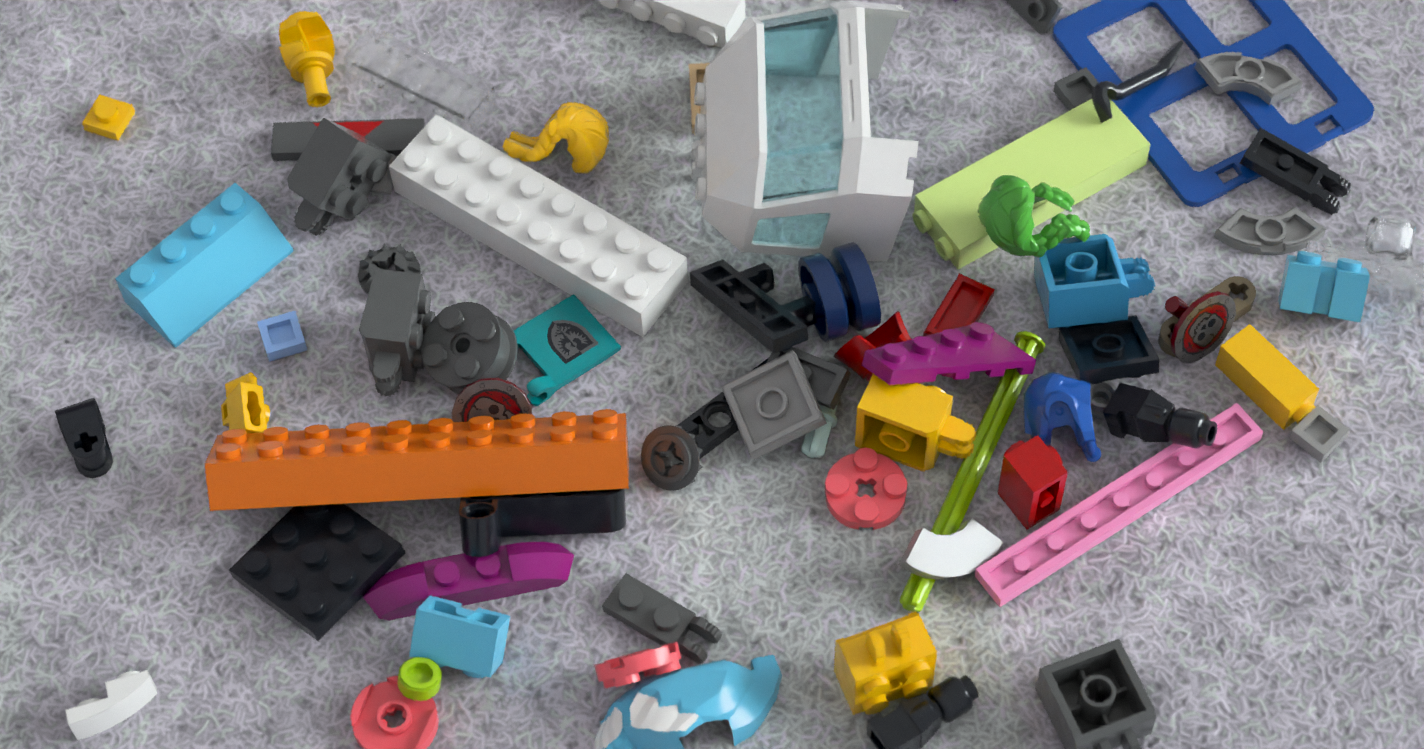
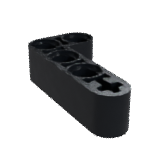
[459,489,626,557]

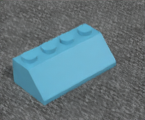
[115,183,294,348]

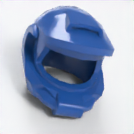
[1024,372,1101,462]

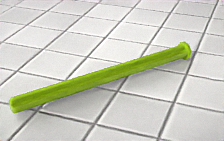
[899,331,1046,613]

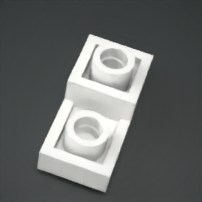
[65,670,157,740]

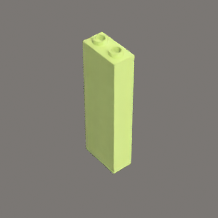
[912,98,1150,270]

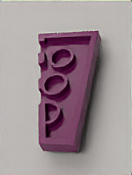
[862,322,1036,385]

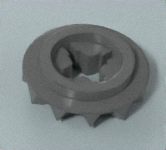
[357,243,421,294]
[641,425,703,491]

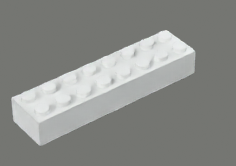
[389,114,688,337]

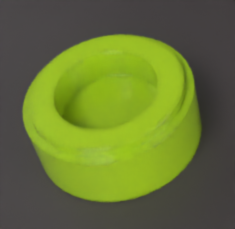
[397,657,442,701]

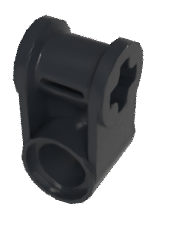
[55,398,113,478]

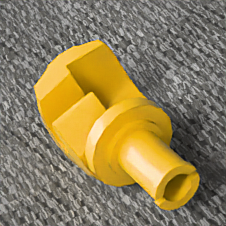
[279,11,335,107]

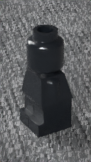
[1103,383,1217,449]
[867,675,979,749]

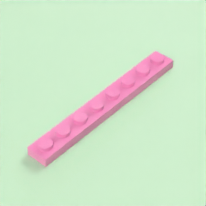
[974,403,1263,607]

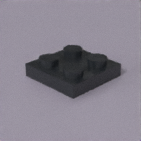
[1059,315,1160,384]

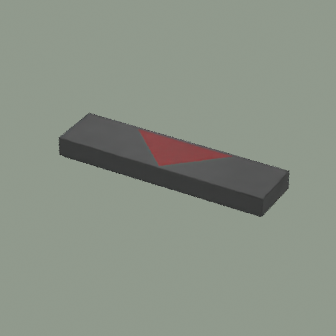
[271,118,425,161]

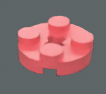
[825,447,908,530]
[594,642,682,689]
[351,676,439,749]

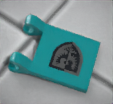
[513,294,621,407]

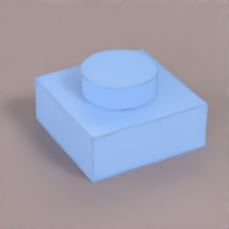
[257,310,307,362]

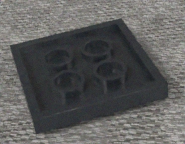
[229,504,406,641]

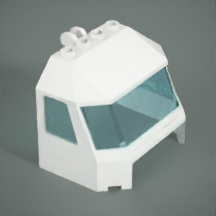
[691,0,919,262]

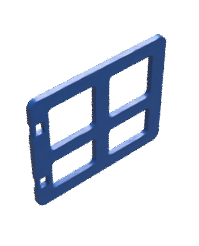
[1053,0,1374,207]

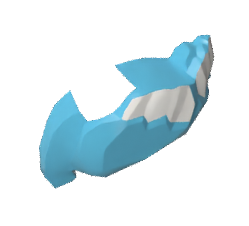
[594,655,782,749]

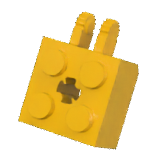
[855,374,976,472]
[834,611,937,715]

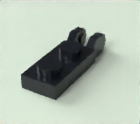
[1240,128,1352,215]

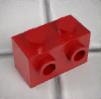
[997,435,1068,530]

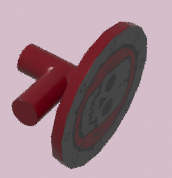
[1165,291,1236,363]
[451,378,533,422]

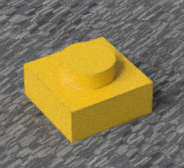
[82,94,135,141]

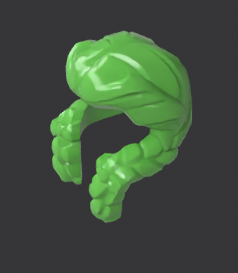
[977,175,1090,258]

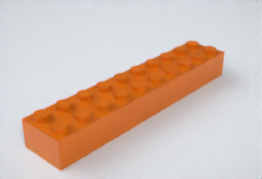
[204,409,629,511]

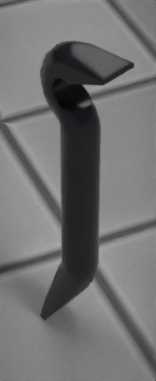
[1092,41,1183,123]

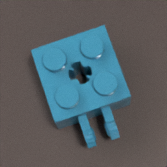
[1034,234,1155,329]

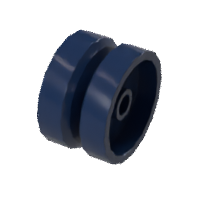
[798,242,881,342]

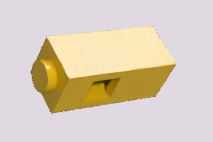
[1215,324,1319,430]

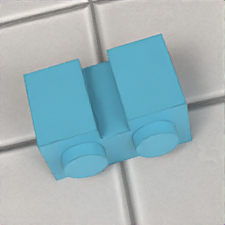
[1278,251,1370,322]
[409,595,510,678]

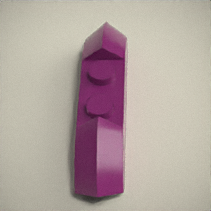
[363,542,574,620]

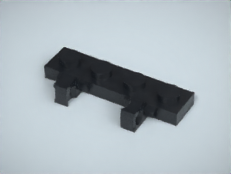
[689,259,817,354]

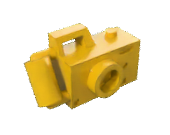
[221,372,270,433]

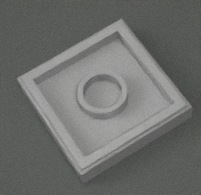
[721,350,827,460]

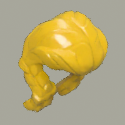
[502,102,609,174]

